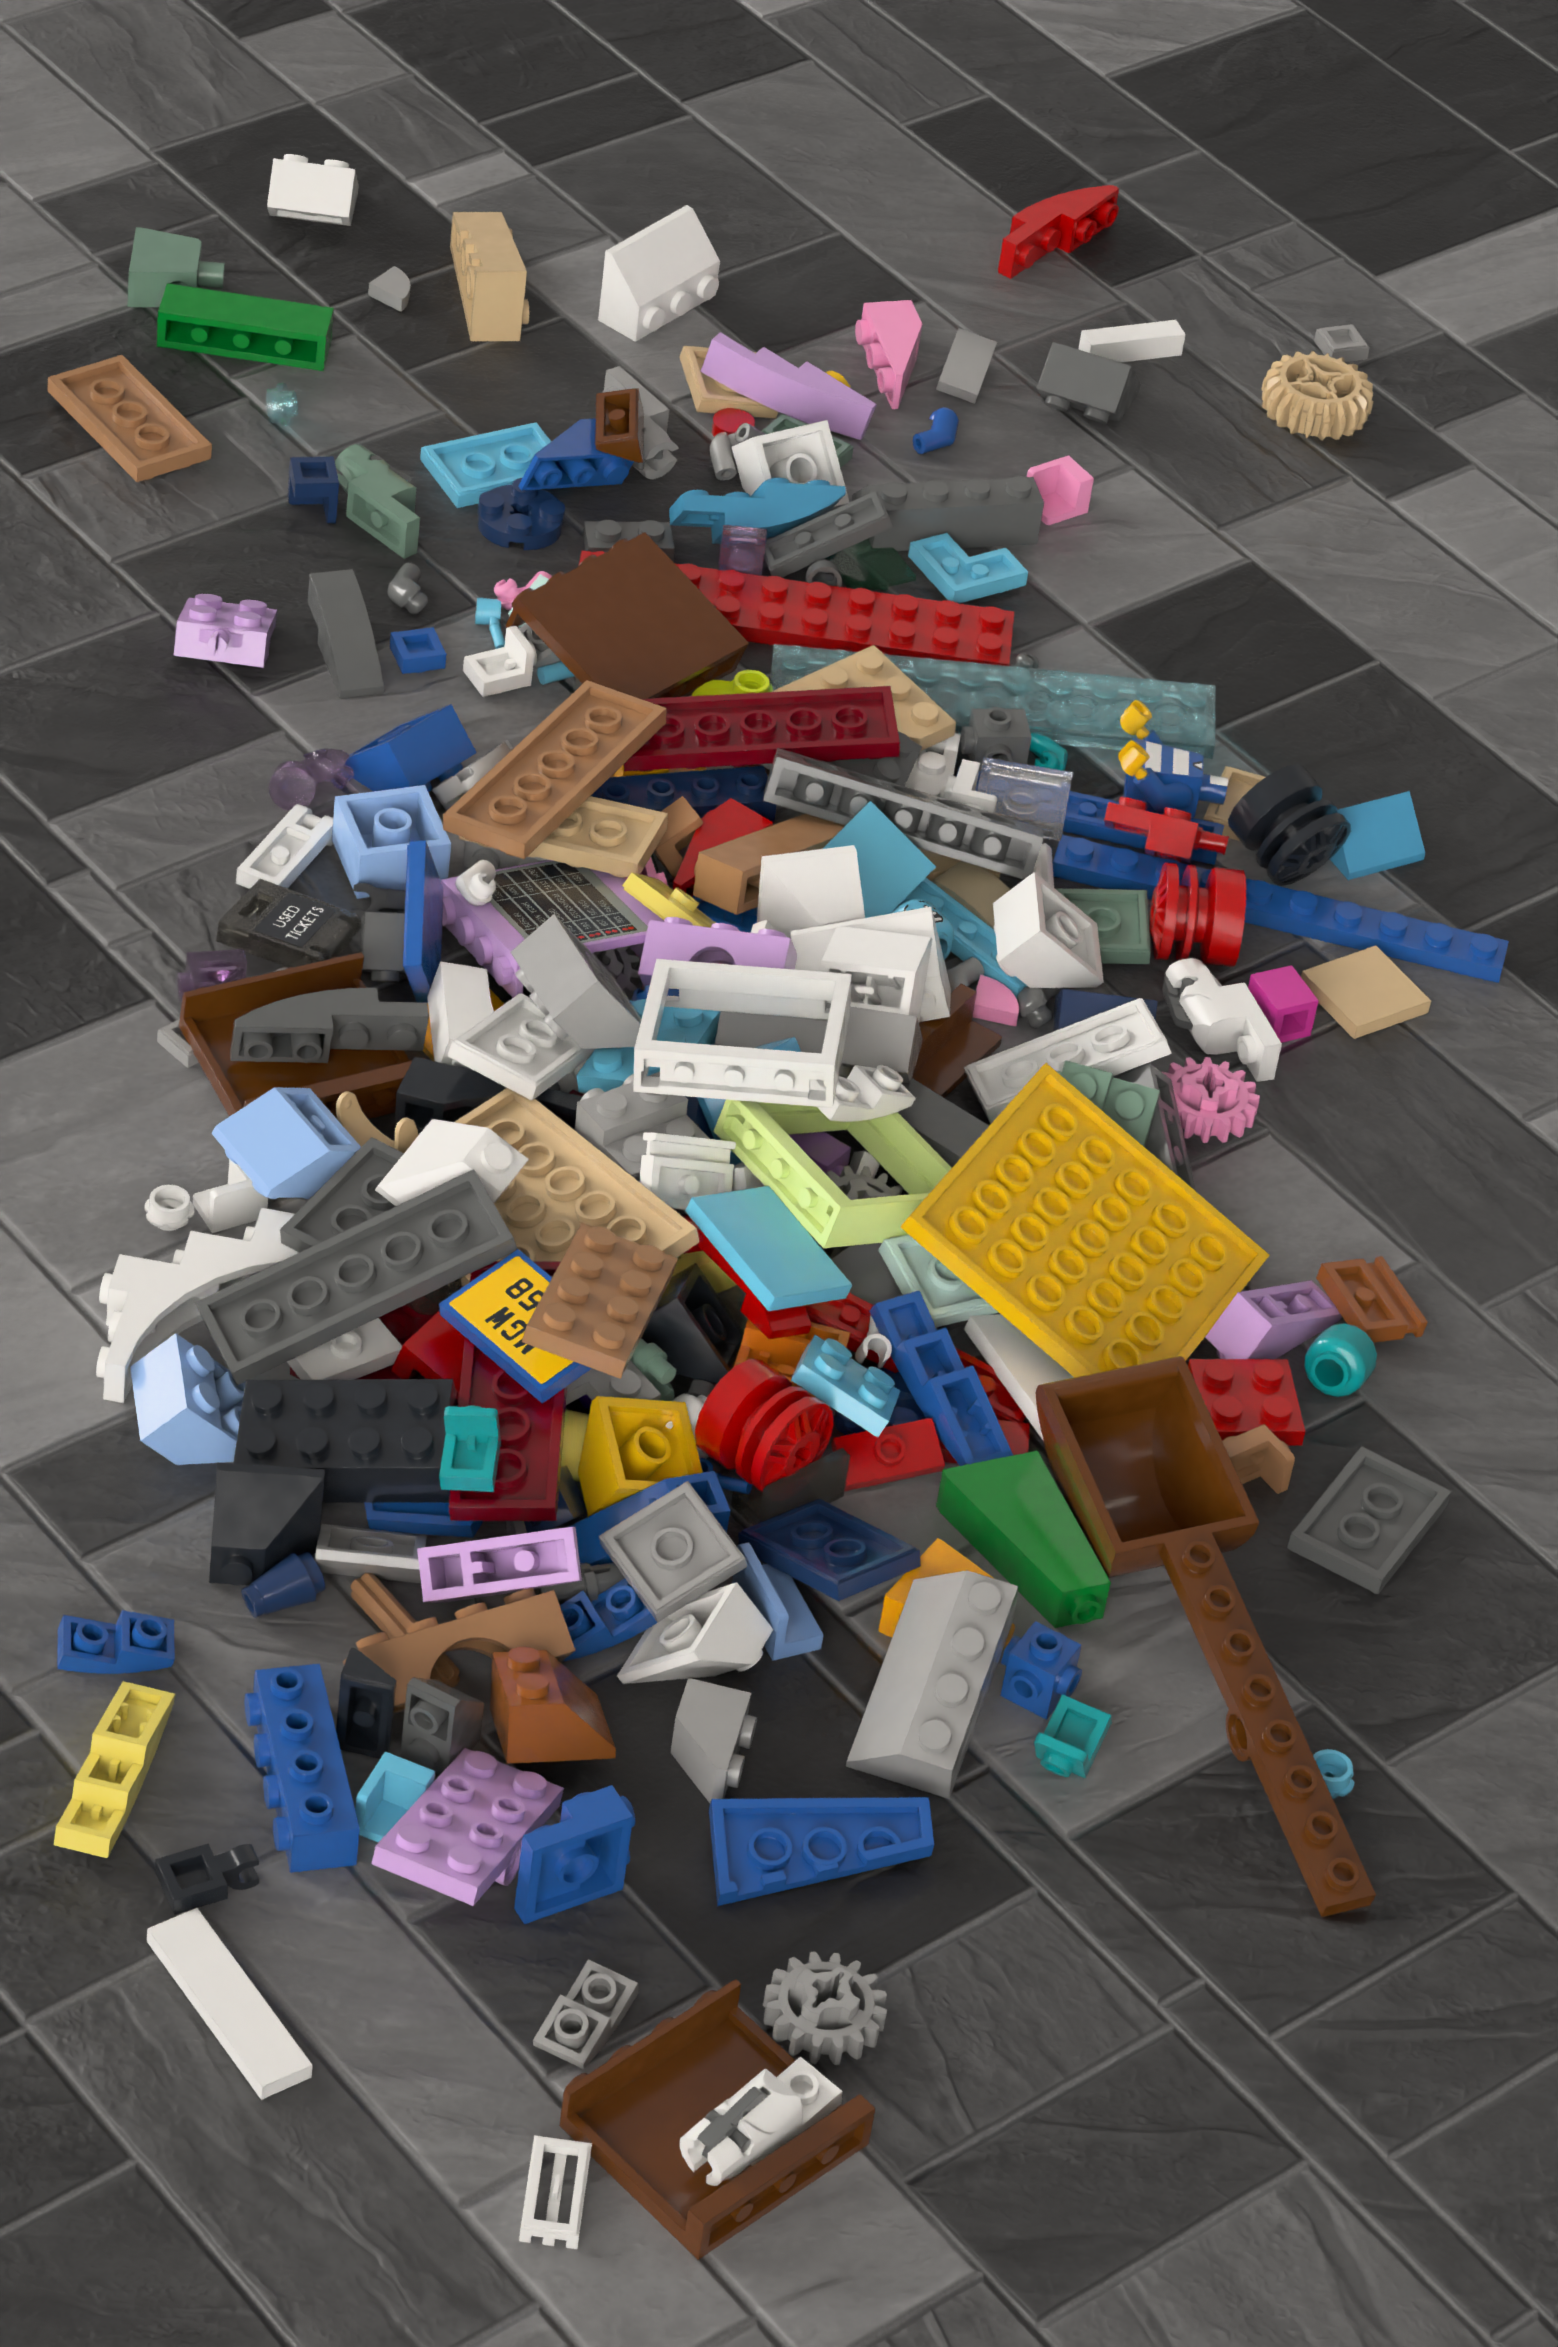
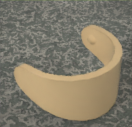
[336,1091,419,1153]

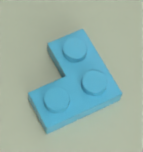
[908,533,1028,604]

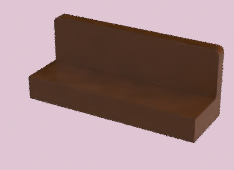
[912,984,1002,1098]

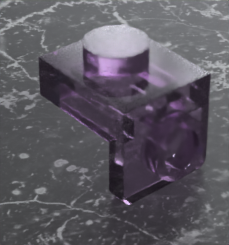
[718,525,767,576]
[177,949,247,1002]

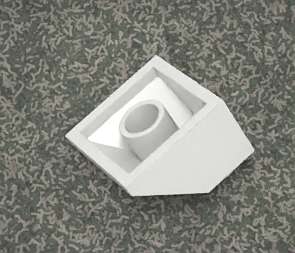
[732,420,850,507]
[757,845,865,938]
[375,1119,529,1206]
[617,1582,773,1684]

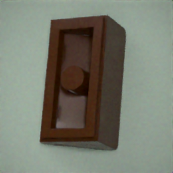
[595,388,644,463]

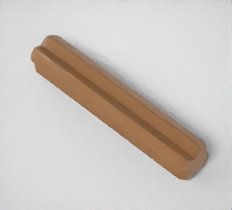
[350,1573,460,1687]

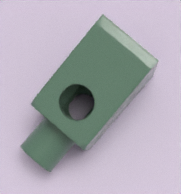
[127,227,225,307]

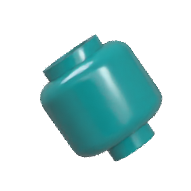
[1304,1323,1377,1397]

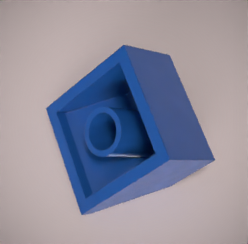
[337,704,477,792]

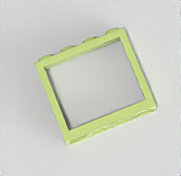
[713,1099,952,1248]

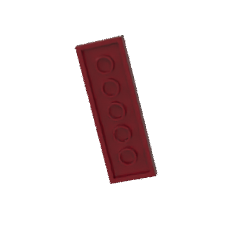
[623,686,900,772]
[449,1261,567,1521]

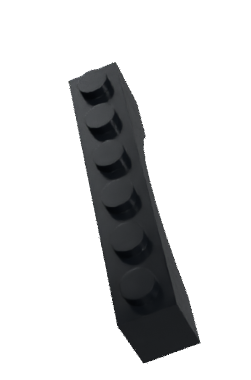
[394,1057,699,1135]

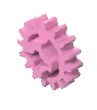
[1162,1057,1260,1143]

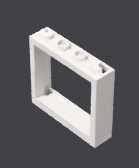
[633,959,852,1108]

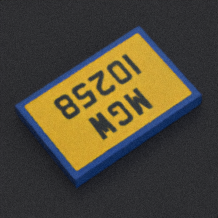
[439,1249,592,1404]

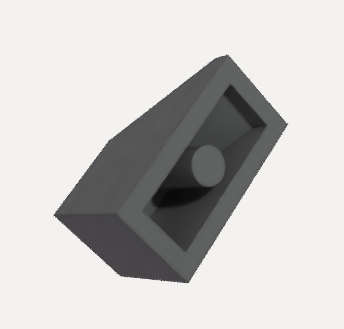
[360,912,406,983]

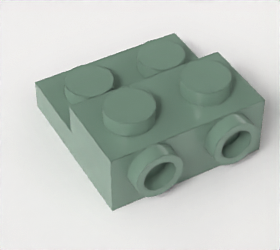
[1055,1060,1160,1147]

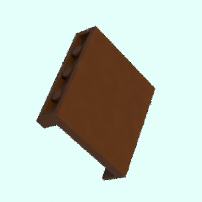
[505,532,749,699]
[179,952,425,1119]
[559,1979,876,2260]

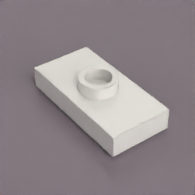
[287,1318,402,1380]

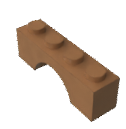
[343,1588,575,1713]

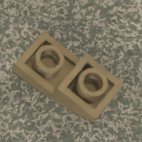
[932,861,1011,929]

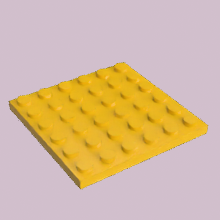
[901,1062,1270,1378]

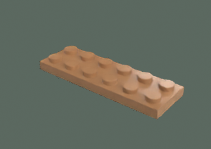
[443,680,666,859]

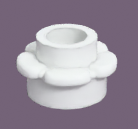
[144,1185,194,1231]

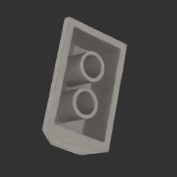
[510,914,642,1049]

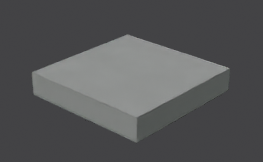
[599,1481,747,1623]

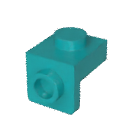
[439,1406,501,1492]
[1034,1694,1112,1778]

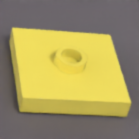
[622,872,716,928]

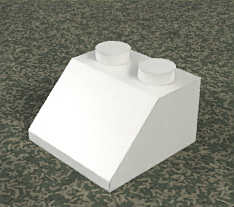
[993,872,1104,988]

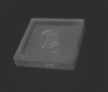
[977,757,1073,841]

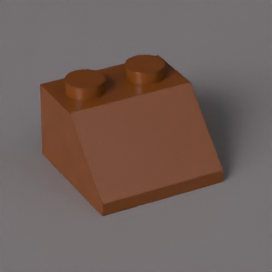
[490,1647,616,1764]

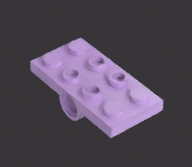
[372,1748,564,1906]

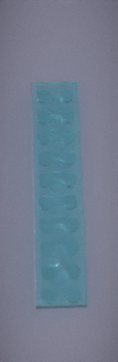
[770,644,1216,759]

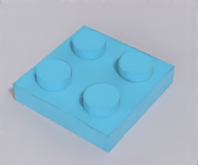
[791,1335,900,1438]

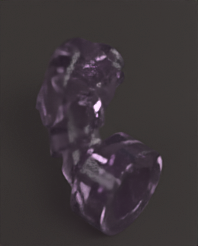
[269,748,354,810]

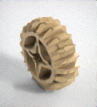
[1262,351,1373,441]

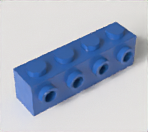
[244,1663,360,1873]

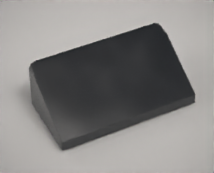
[336,1648,397,1759]

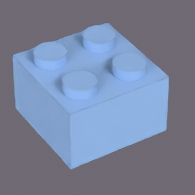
[332,785,451,899]

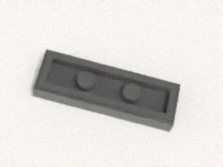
[759,491,894,578]

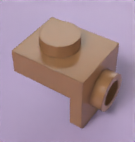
[1222,1425,1295,1494]

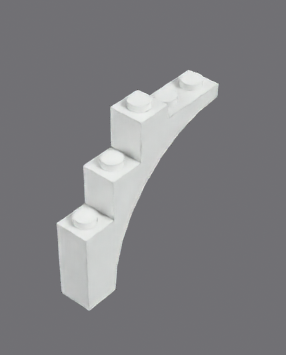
[96,1208,299,1403]

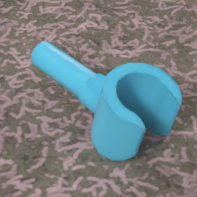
[475,598,505,649]

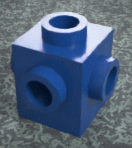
[1000,1621,1082,1720]

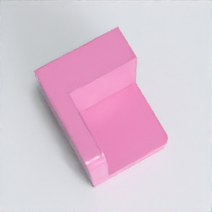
[1027,455,1094,525]

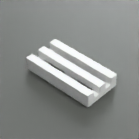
[519,2135,592,2249]

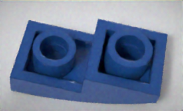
[560,1578,657,1661]
[57,1610,175,1674]

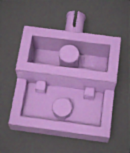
[174,594,277,668]

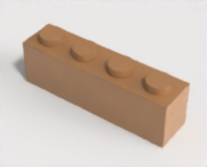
[693,814,845,915]

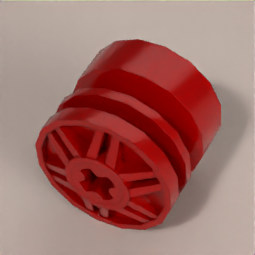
[1149,863,1247,967]
[695,1359,834,1497]

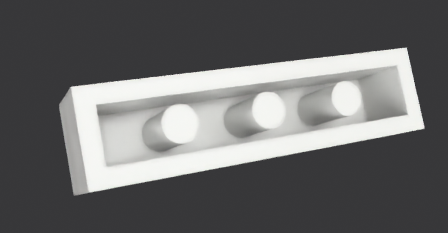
[1078,320,1185,363]

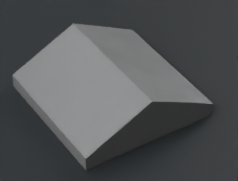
[315,1524,427,1583]

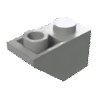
[670,1678,757,1803]

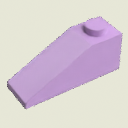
[1205,1280,1342,1359]
[417,1527,582,1603]

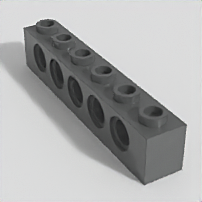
[763,748,1044,880]

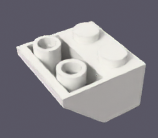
[267,154,359,226]
[819,926,933,1022]

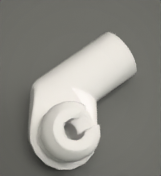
[455,860,496,906]

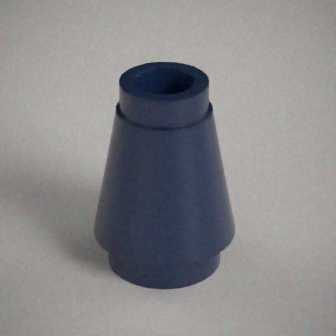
[241,1552,326,1618]

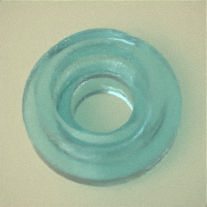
[266,383,298,426]

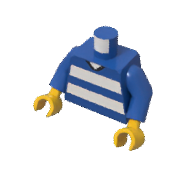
[1118,700,1228,818]

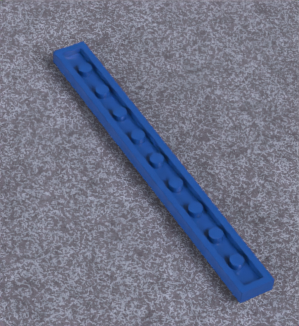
[1052,835,1509,983]

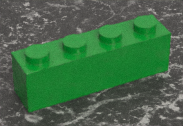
[156,283,334,371]

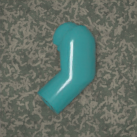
[1029,730,1068,781]

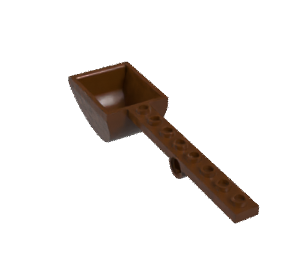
[1035,1356,1376,1917]

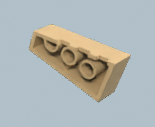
[450,212,529,341]

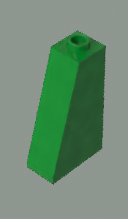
[936,1451,1111,1628]

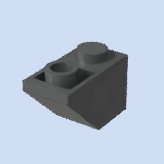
[400,1677,484,1777]

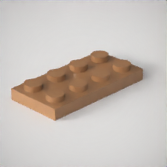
[48,355,212,482]
[522,1223,678,1379]

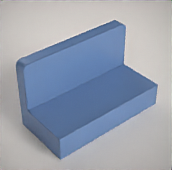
[732,1542,823,1661]

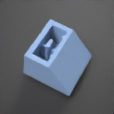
[211,1087,361,1199]
[130,1333,246,1465]

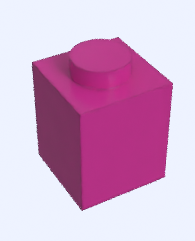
[1248,965,1319,1043]

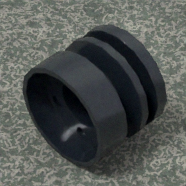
[1228,764,1351,886]

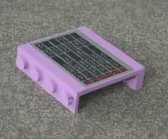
[441,860,664,998]

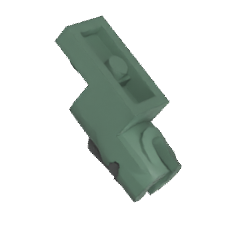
[335,444,420,559]

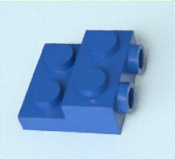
[514,1785,635,1924]

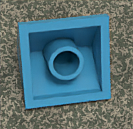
[1330,791,1425,880]

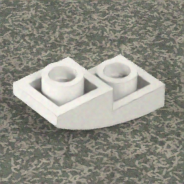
[810,1065,916,1122]

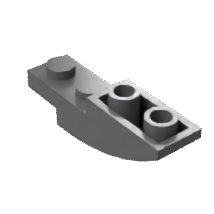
[230,988,429,1063]

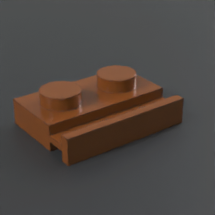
[1316,1256,1428,1343]

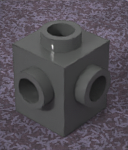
[960,707,1032,773]

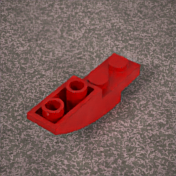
[998,185,1119,279]

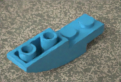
[669,478,846,544]

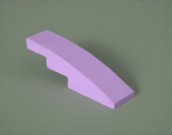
[700,332,877,440]

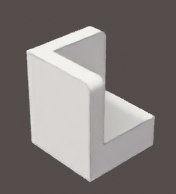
[193,1159,268,1233]

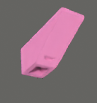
[855,300,922,409]

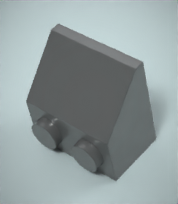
[1036,342,1141,424]

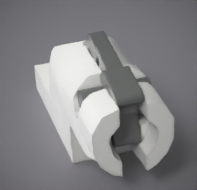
[1162,958,1282,1082]
[680,2057,842,2186]

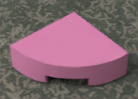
[973,975,1019,1026]

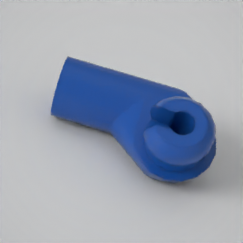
[912,407,959,454]

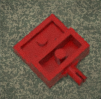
[1104,797,1229,865]
[1188,1359,1305,1446]

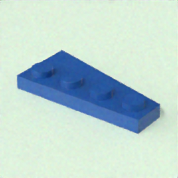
[709,1797,934,1906]

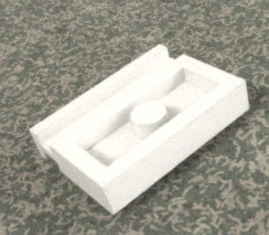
[640,1133,736,1210]

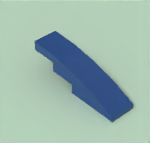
[869,1290,1013,1466]

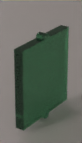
[824,538,916,591]

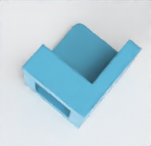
[355,1752,435,1842]

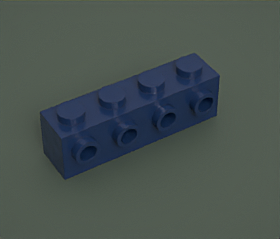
[591,766,777,825]

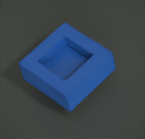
[389,627,447,674]

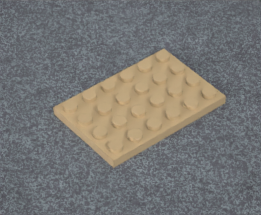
[455,1088,700,1287]

